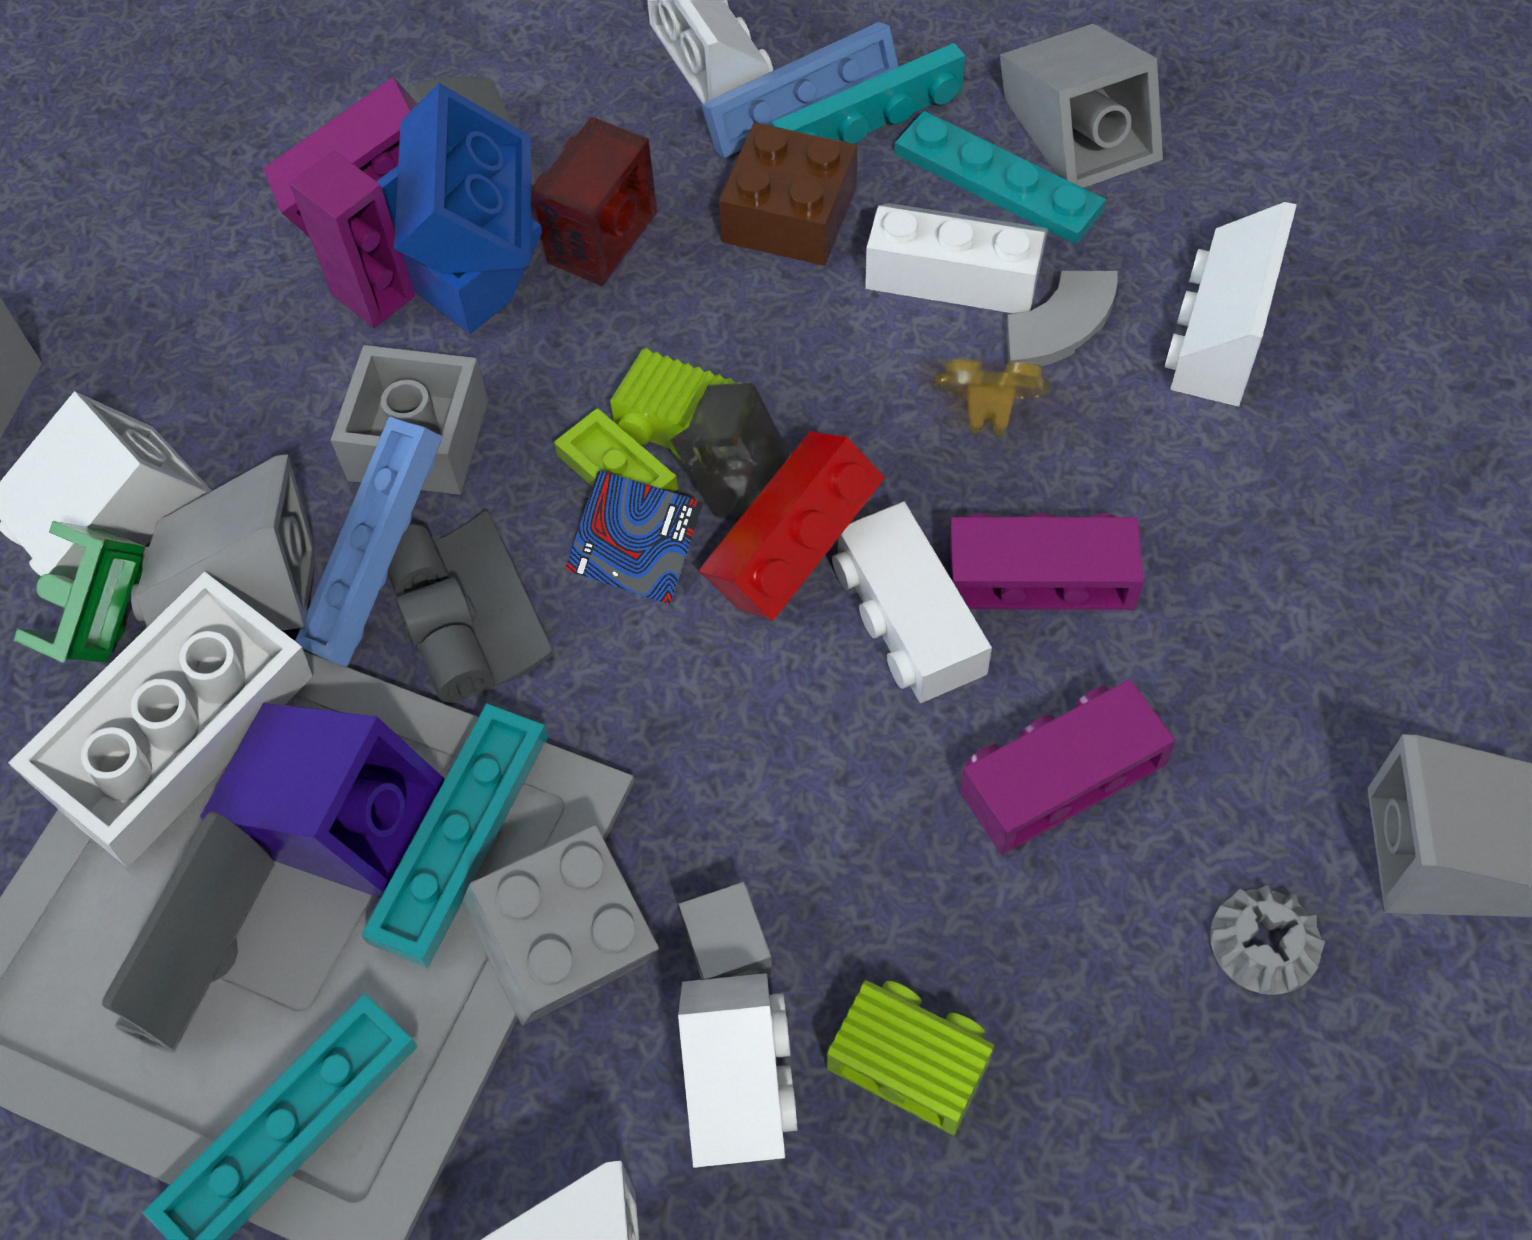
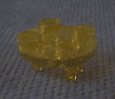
[932,359,1051,436]

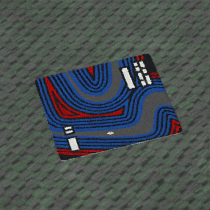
[565,470,703,605]

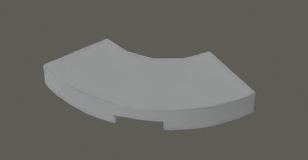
[1006,271,1118,371]

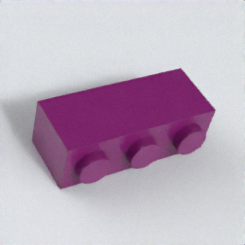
[263,77,418,238]
[289,150,416,328]
[948,513,1144,610]
[960,679,1176,855]

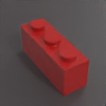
[698,431,885,621]

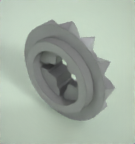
[1210,884,1325,995]

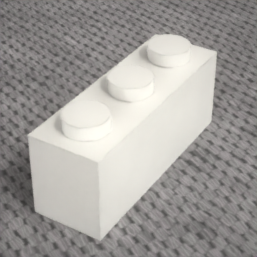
[832,501,992,703]

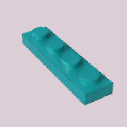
[771,43,965,144]
[894,111,1106,245]
[361,703,548,969]
[142,993,418,1240]

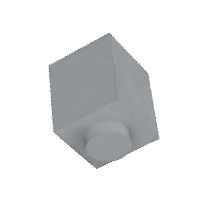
[679,882,773,980]

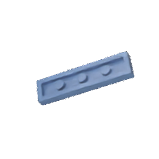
[701,22,899,158]
[295,417,443,667]

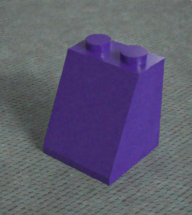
[199,703,445,898]

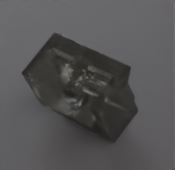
[670,383,791,520]

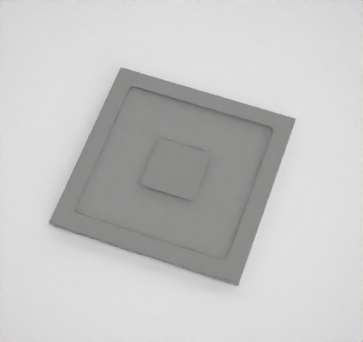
[0,651,635,1240]

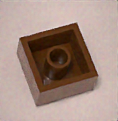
[719,122,857,266]

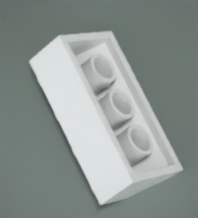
[8,571,313,868]

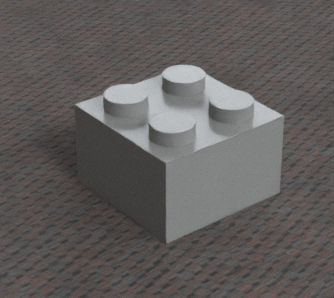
[330,345,489,495]
[462,825,659,1026]

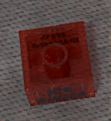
[532,116,658,287]

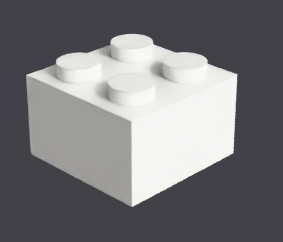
[678,973,798,1168]

